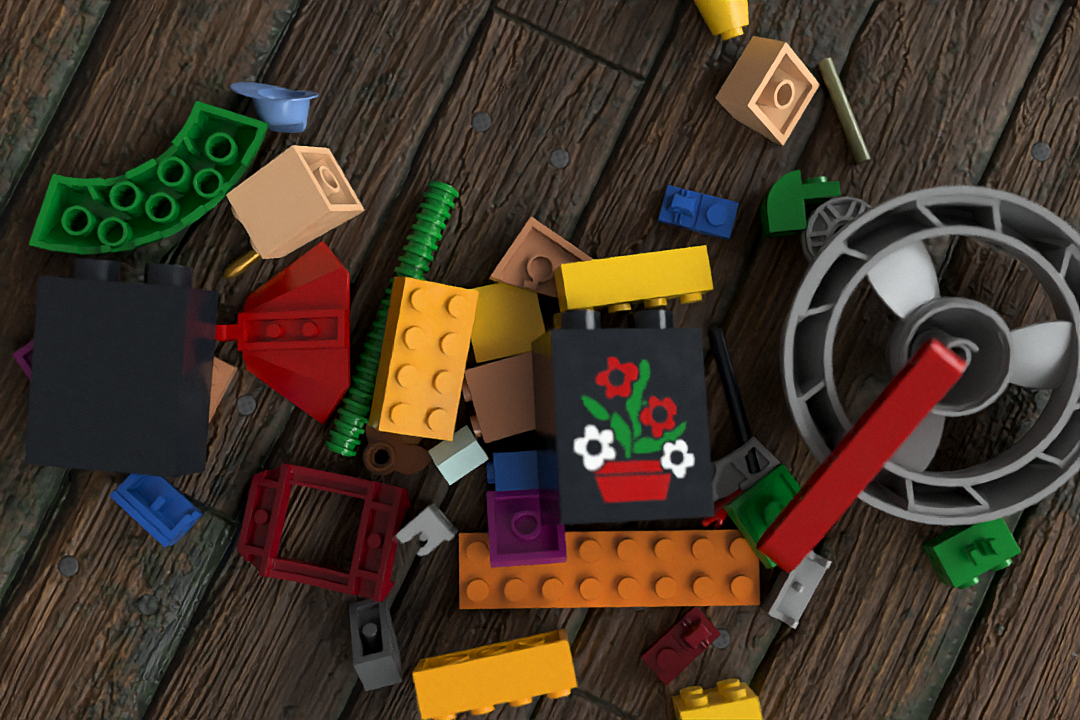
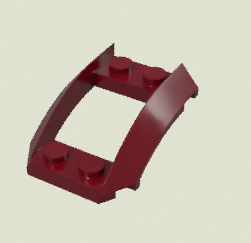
[237,463,412,602]

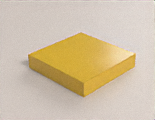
[470,283,546,364]

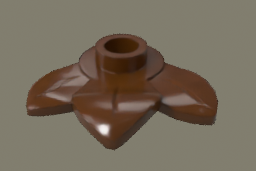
[363,424,432,476]

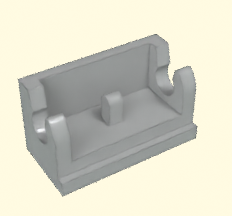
[396,503,459,556]
[761,550,832,629]

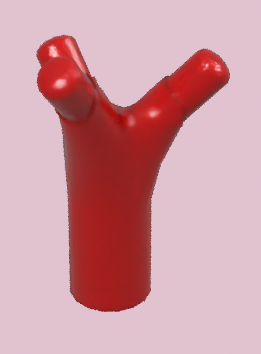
[702,488,744,530]

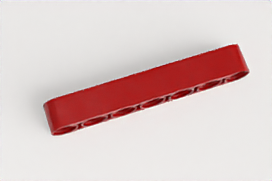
[756,337,966,573]

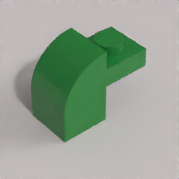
[760,170,841,239]

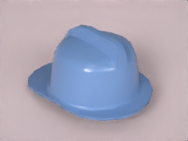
[230,82,319,133]

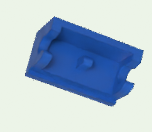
[109,474,203,547]

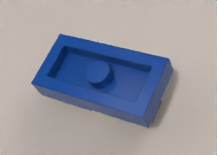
[657,185,739,240]

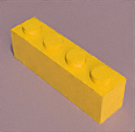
[554,245,714,314]

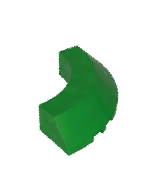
[29,101,269,255]

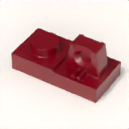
[640,606,721,686]

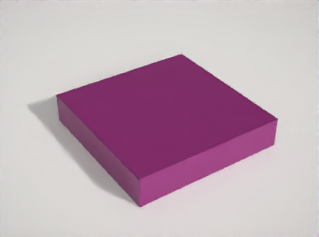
[486,489,567,568]

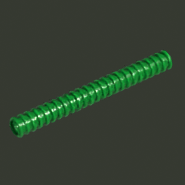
[324,180,459,457]

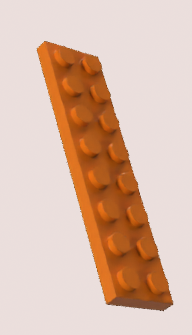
[459,529,760,609]

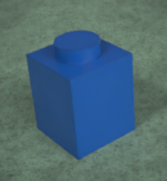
[487,450,539,491]

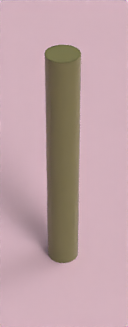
[817,57,871,165]

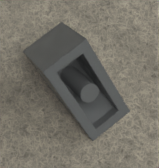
[349,597,403,691]

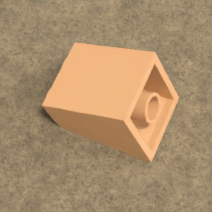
[226,145,365,259]

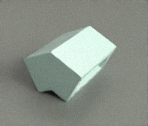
[428,425,489,485]

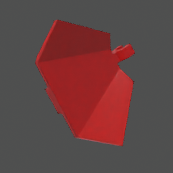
[215,241,350,425]

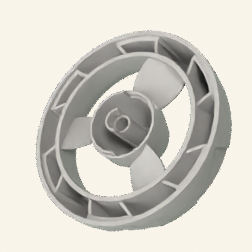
[779,186,1080,525]

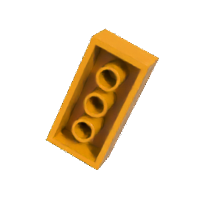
[368,277,479,441]
[413,628,577,720]

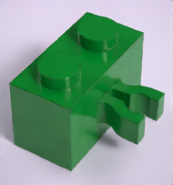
[921,517,1021,589]

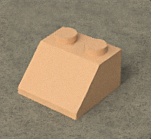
[715,36,820,146]

